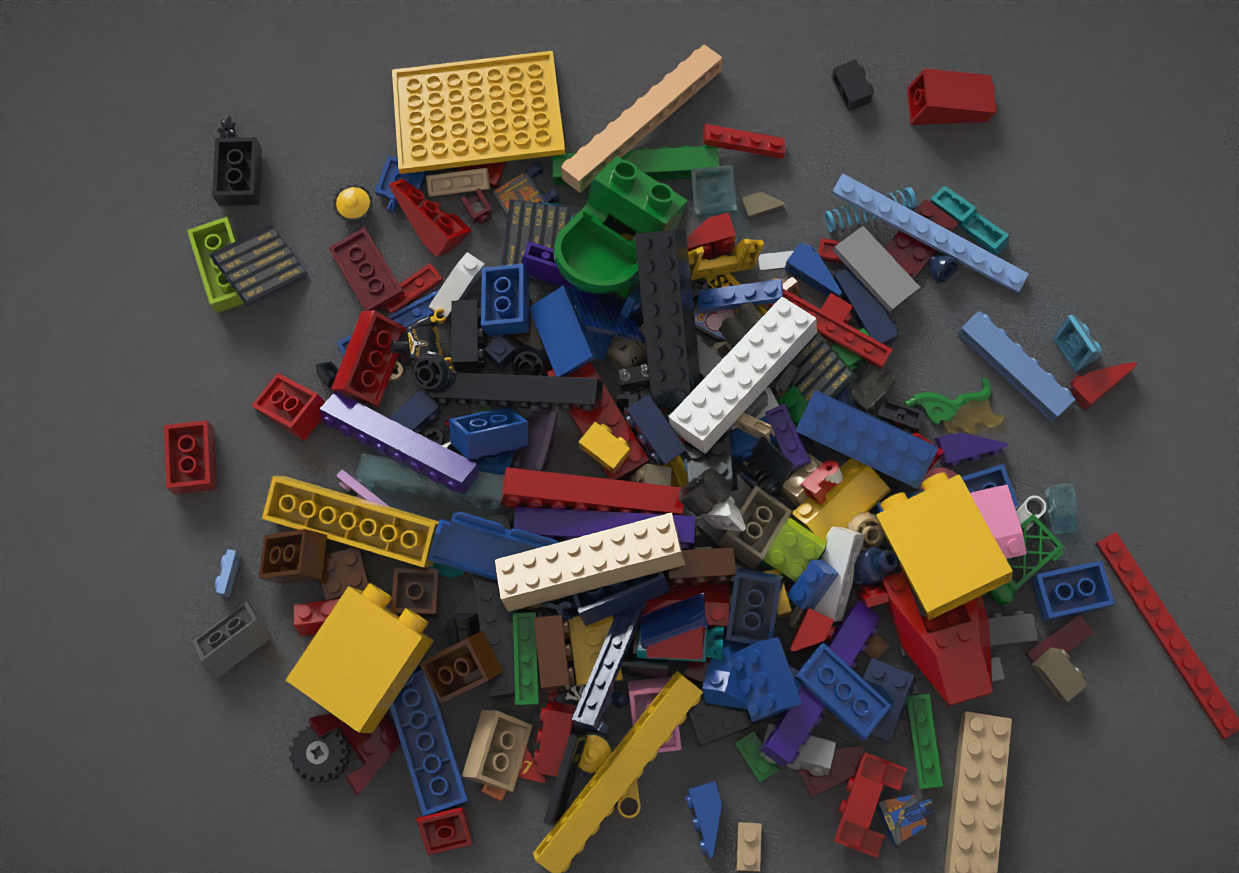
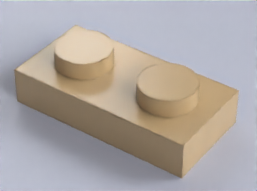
[736,822,762,872]

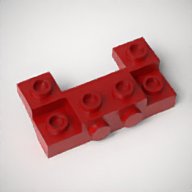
[833,752,908,858]

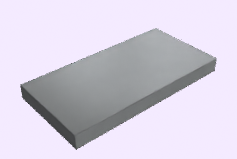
[832,226,920,312]

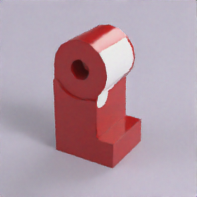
[801,460,843,506]

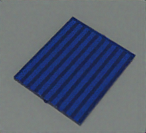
[568,286,645,343]

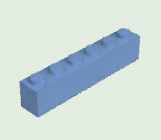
[958,311,1075,423]

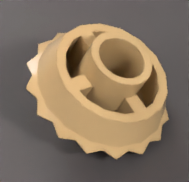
[848,512,884,550]

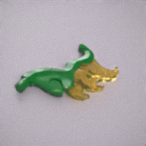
[904,378,1005,434]

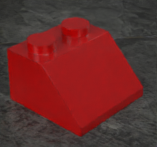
[786,608,835,656]

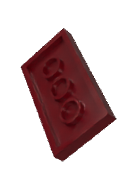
[884,199,959,280]
[328,227,405,311]

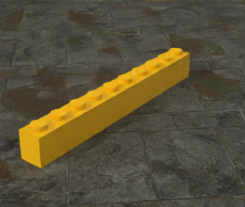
[532,671,703,873]

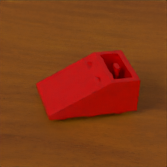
[687,212,736,260]

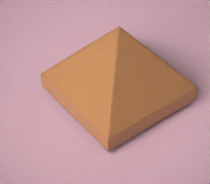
[864,632,890,660]

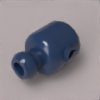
[853,547,898,587]

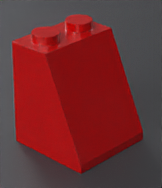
[642,594,705,660]

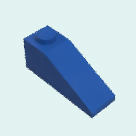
[785,242,842,298]

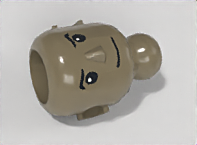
[607,323,647,369]

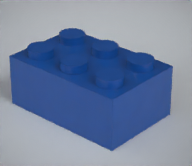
[481,264,529,336]
[449,408,529,460]
[1030,560,1115,622]
[730,637,802,722]

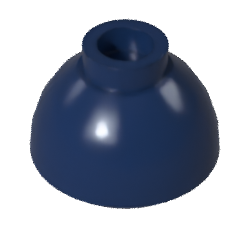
[928,255,957,283]

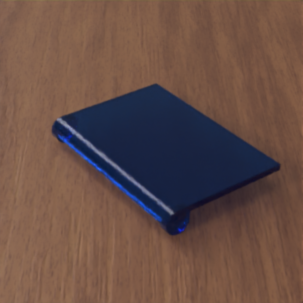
[641,593,708,649]

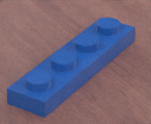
[698,279,784,313]

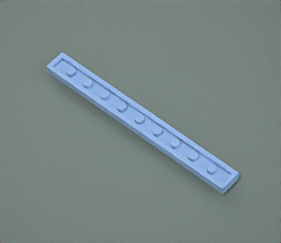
[831,173,1029,293]

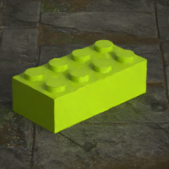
[187,217,245,313]

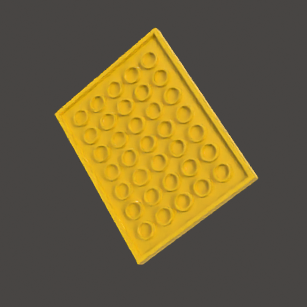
[392,51,565,174]

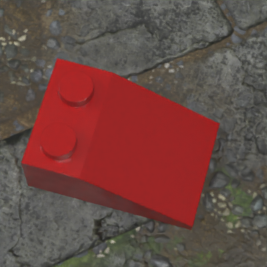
[251,373,325,441]

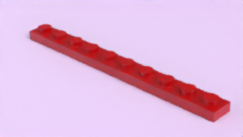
[1095,532,1239,739]

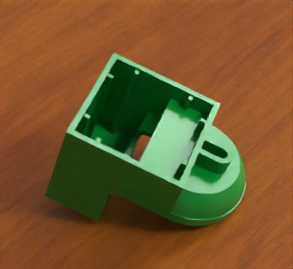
[553,156,688,299]

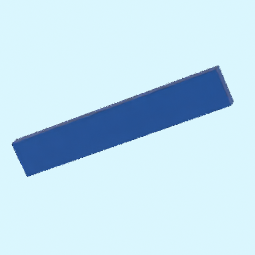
[336,289,440,357]

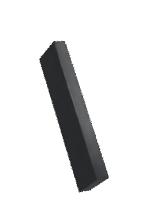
[543,732,587,825]

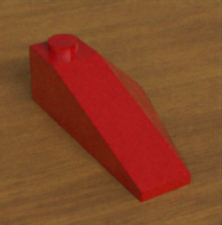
[389,179,472,257]

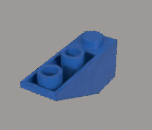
[685,781,722,858]

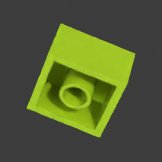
[763,518,826,582]

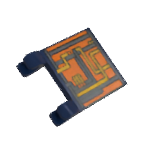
[491,162,560,217]

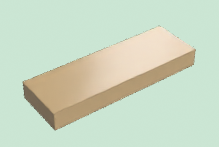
[426,168,490,197]

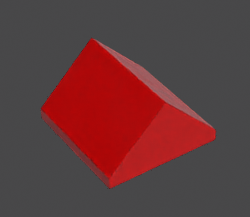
[416,807,473,855]

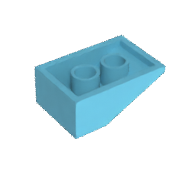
[1053,314,1103,373]

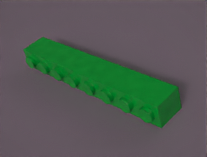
[552,145,719,186]

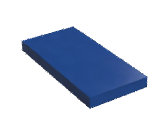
[529,286,596,377]
[794,643,892,741]

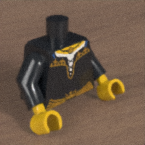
[390,308,454,372]

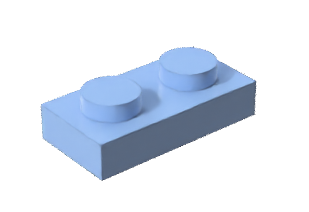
[215,549,241,598]

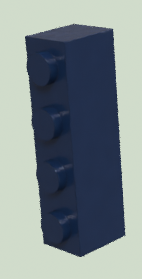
[833,268,899,346]

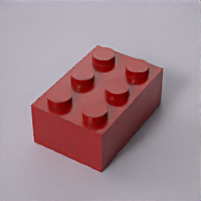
[164,420,217,494]

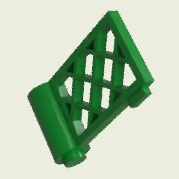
[987,514,1064,606]

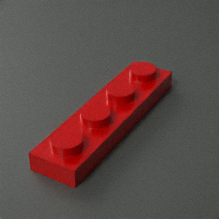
[703,124,785,159]

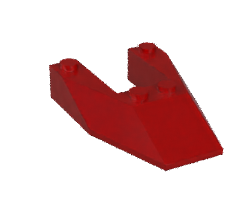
[879,572,993,706]

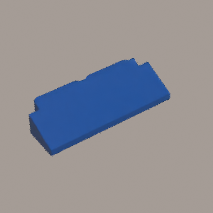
[428,512,559,581]

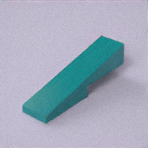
[931,186,1009,256]

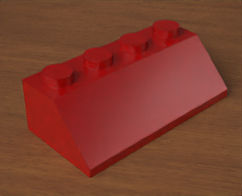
[331,310,406,407]

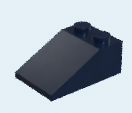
[863,658,917,744]

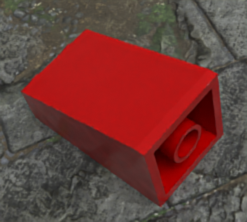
[907,68,997,125]

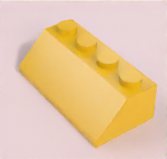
[792,458,891,548]

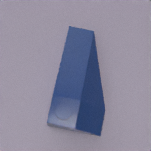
[702,630,749,709]

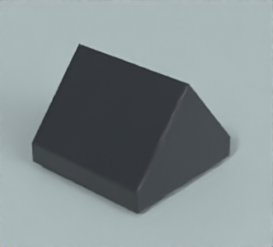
[316,361,338,389]

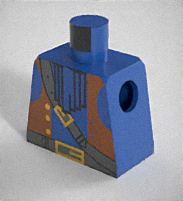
[876,794,935,845]

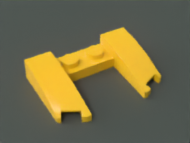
[688,239,764,280]

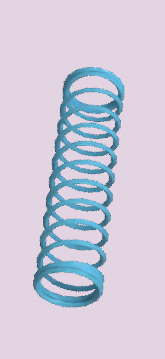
[825,187,917,233]

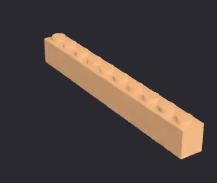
[561,44,722,193]

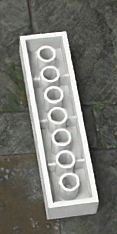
[669,297,817,453]

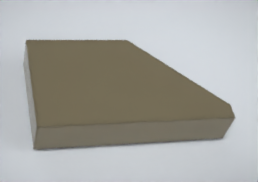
[741,192,785,219]

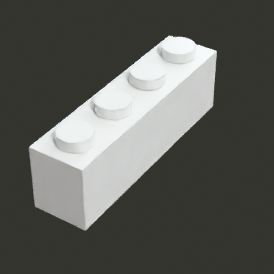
[812,527,865,622]

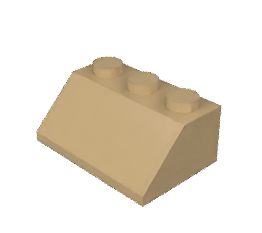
[462,710,533,792]

